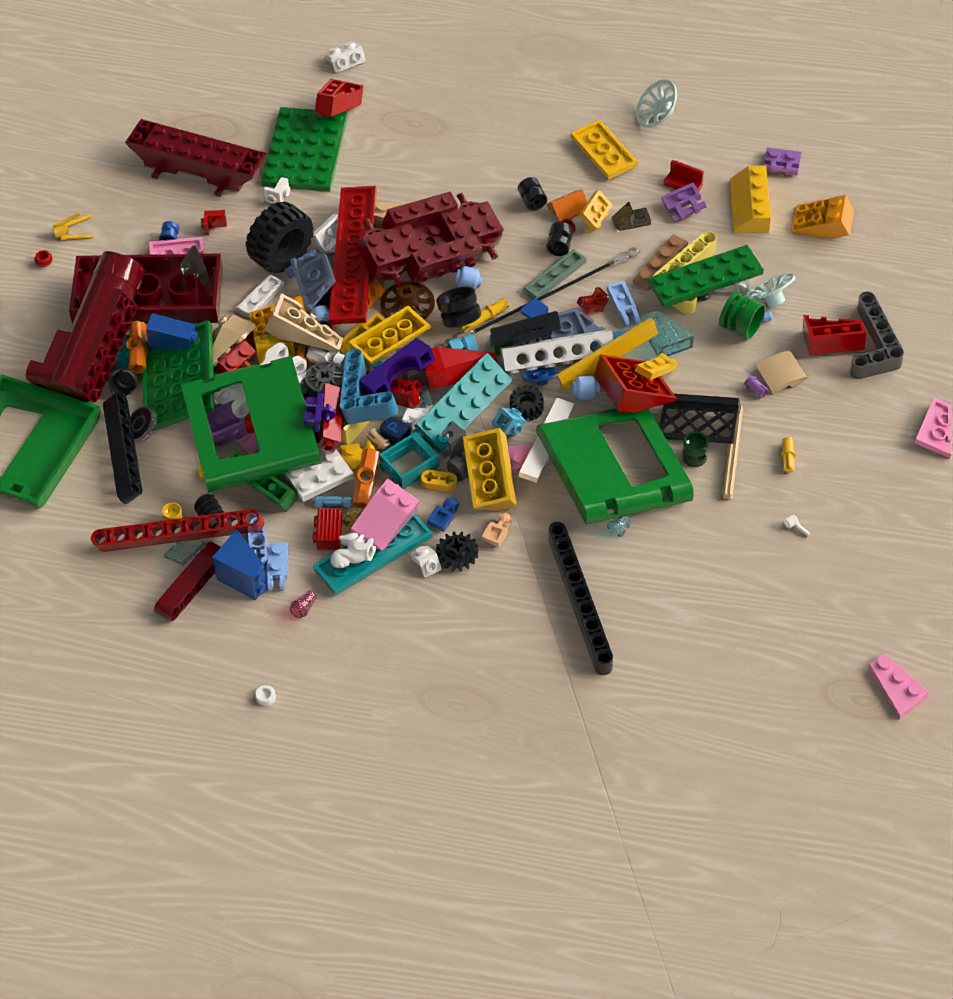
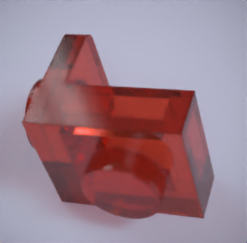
[577,287,609,314]

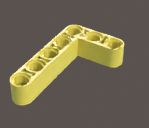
[653,231,717,315]

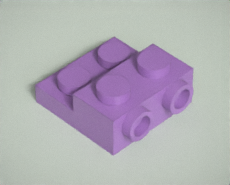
[206,401,248,447]

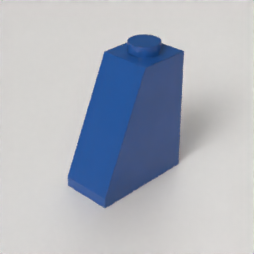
[146,314,198,349]

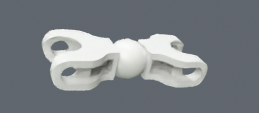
[214,343,307,418]

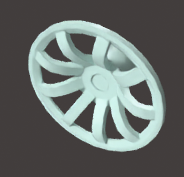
[636,79,677,128]
[745,273,795,308]

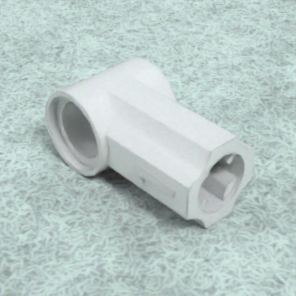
[306,346,340,364]

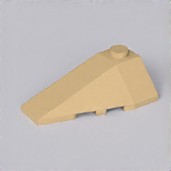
[212,314,256,368]

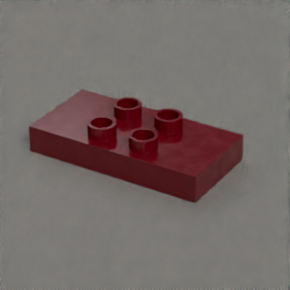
[69,253,223,325]

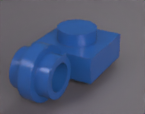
[427,498,459,532]

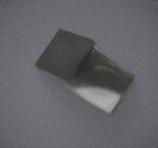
[612,202,651,232]
[180,245,209,285]

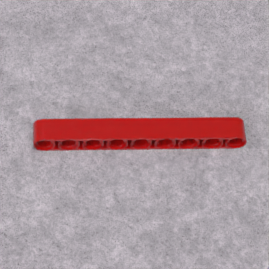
[90,509,265,552]

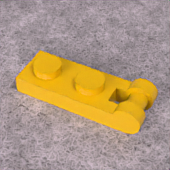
[635,353,678,380]

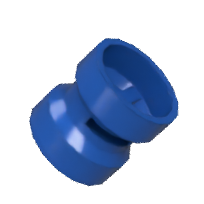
[159,221,180,241]

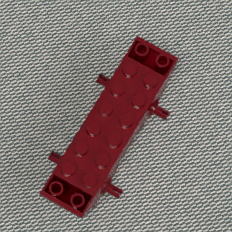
[125,119,267,197]

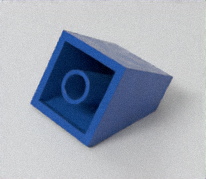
[212,530,267,600]

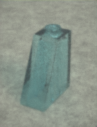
[641,311,694,356]

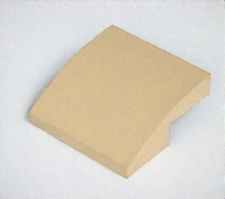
[755,350,808,395]

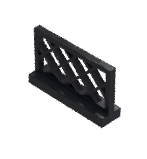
[659,393,741,444]

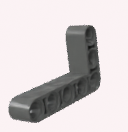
[850,291,904,379]

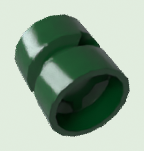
[682,431,708,467]

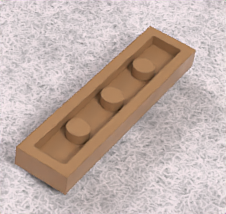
[633,234,688,291]

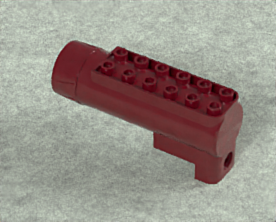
[26,251,145,403]

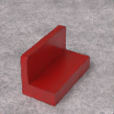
[663,160,704,191]

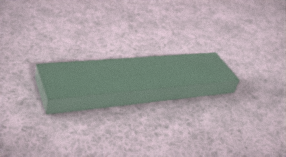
[523,249,587,299]

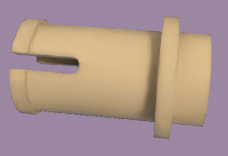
[367,428,391,452]

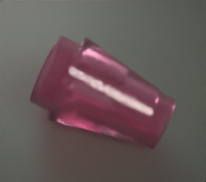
[290,590,317,618]

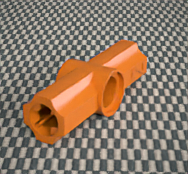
[126,320,149,374]
[352,448,379,508]

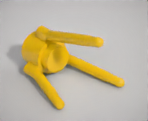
[52,212,93,241]

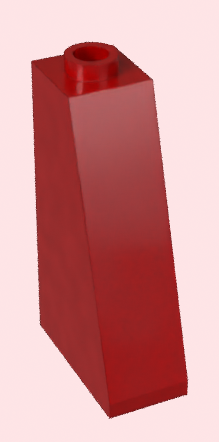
[311,383,342,453]

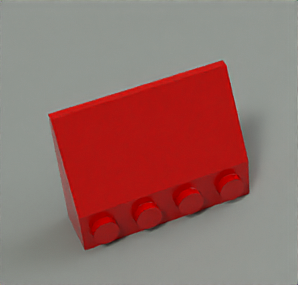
[594,354,676,413]

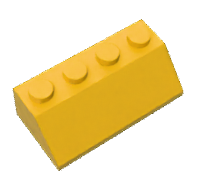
[730,166,771,233]
[349,306,431,365]
[463,428,517,511]

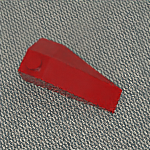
[424,347,498,390]

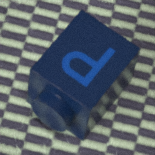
[380,417,410,446]

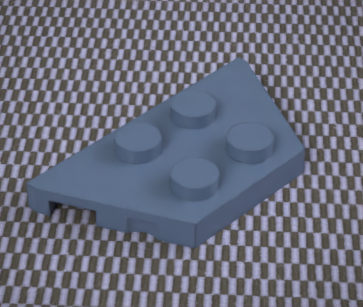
[290,253,335,311]
[537,308,605,353]

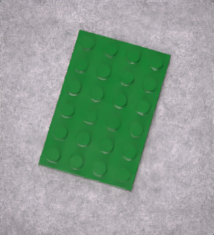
[261,107,348,192]
[142,320,214,433]

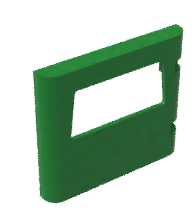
[181,356,322,493]
[0,374,100,507]
[536,408,694,525]

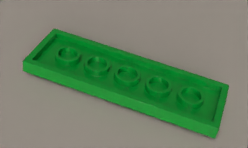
[648,245,764,308]

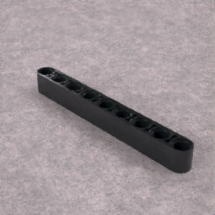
[549,522,613,675]

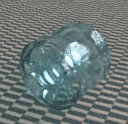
[607,516,631,537]

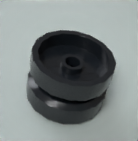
[436,286,482,328]

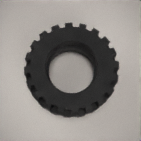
[245,202,314,273]

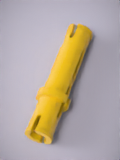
[458,298,509,334]

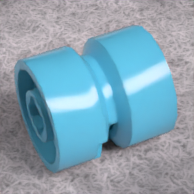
[447,334,479,351]

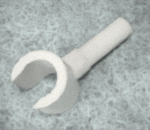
[784,515,810,537]

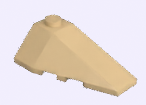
[264,294,343,352]

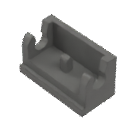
[442,421,466,459]

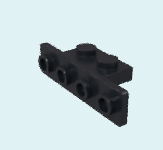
[490,311,561,346]

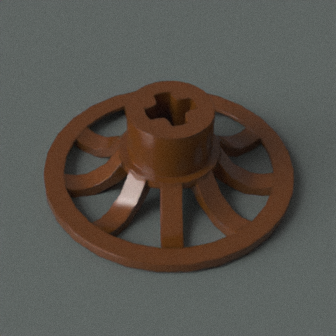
[380,281,435,319]

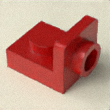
[201,210,227,235]

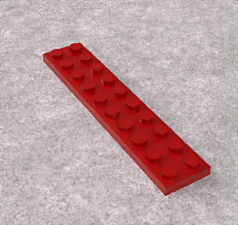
[329,186,377,325]

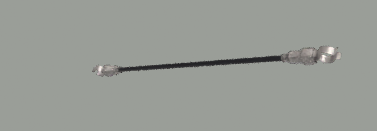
[441,246,641,348]

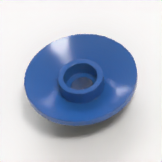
[522,367,559,385]

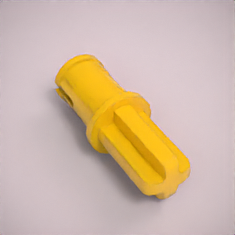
[781,437,796,473]

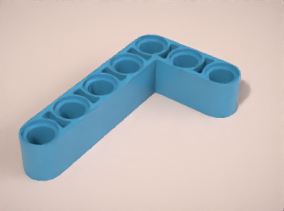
[340,349,398,424]

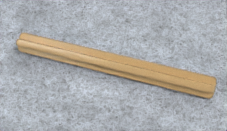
[722,406,743,500]

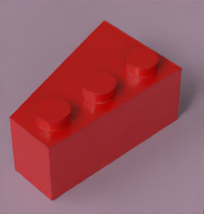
[315,78,364,117]
[802,315,866,355]

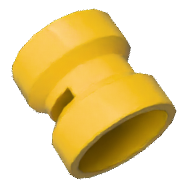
[162,502,183,529]

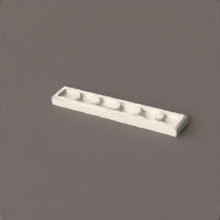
[519,398,574,483]

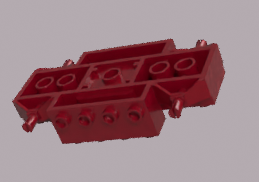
[357,191,504,288]

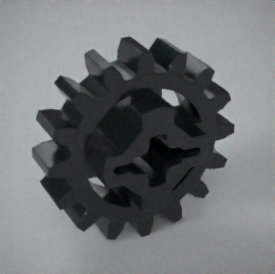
[436,531,479,571]

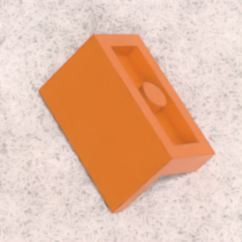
[546,189,587,222]

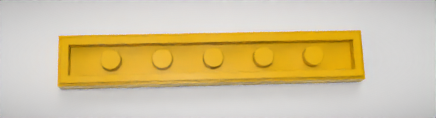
[557,317,659,391]

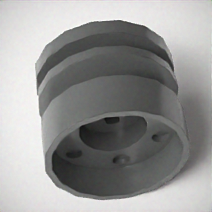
[305,361,344,397]

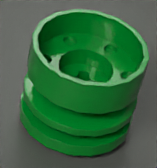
[719,291,766,339]

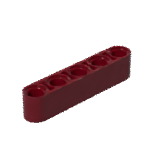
[154,541,221,621]

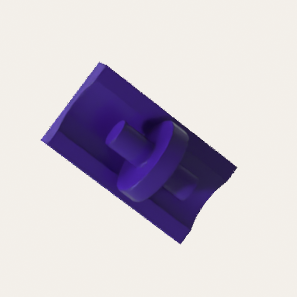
[304,392,336,432]

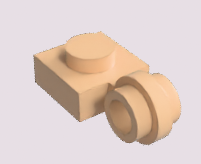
[481,513,512,547]

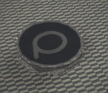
[130,406,157,443]

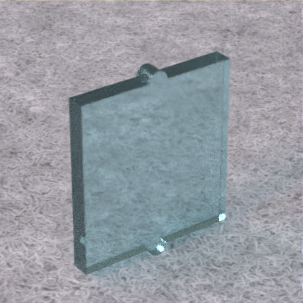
[164,539,206,565]

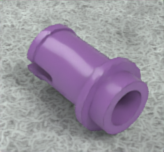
[744,376,769,398]

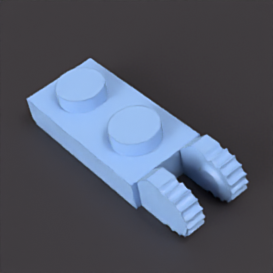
[607,281,640,326]
[267,542,289,590]

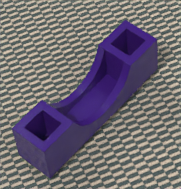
[359,338,435,395]

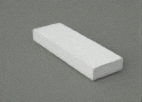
[236,274,285,320]

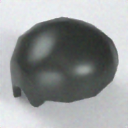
[108,368,138,395]

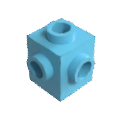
[491,408,526,436]

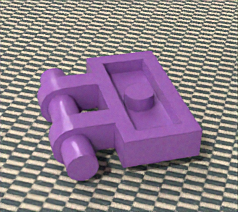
[763,147,802,176]
[661,183,706,222]

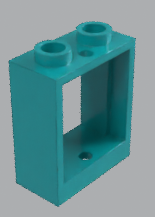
[379,432,440,489]

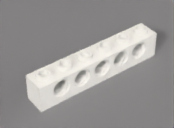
[500,329,613,374]

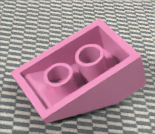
[351,479,419,552]

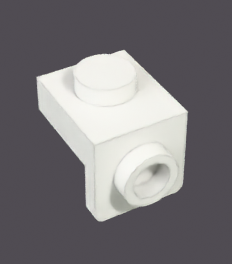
[263,177,290,204]
[410,546,442,577]

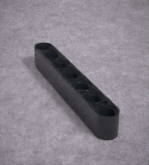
[103,391,143,504]

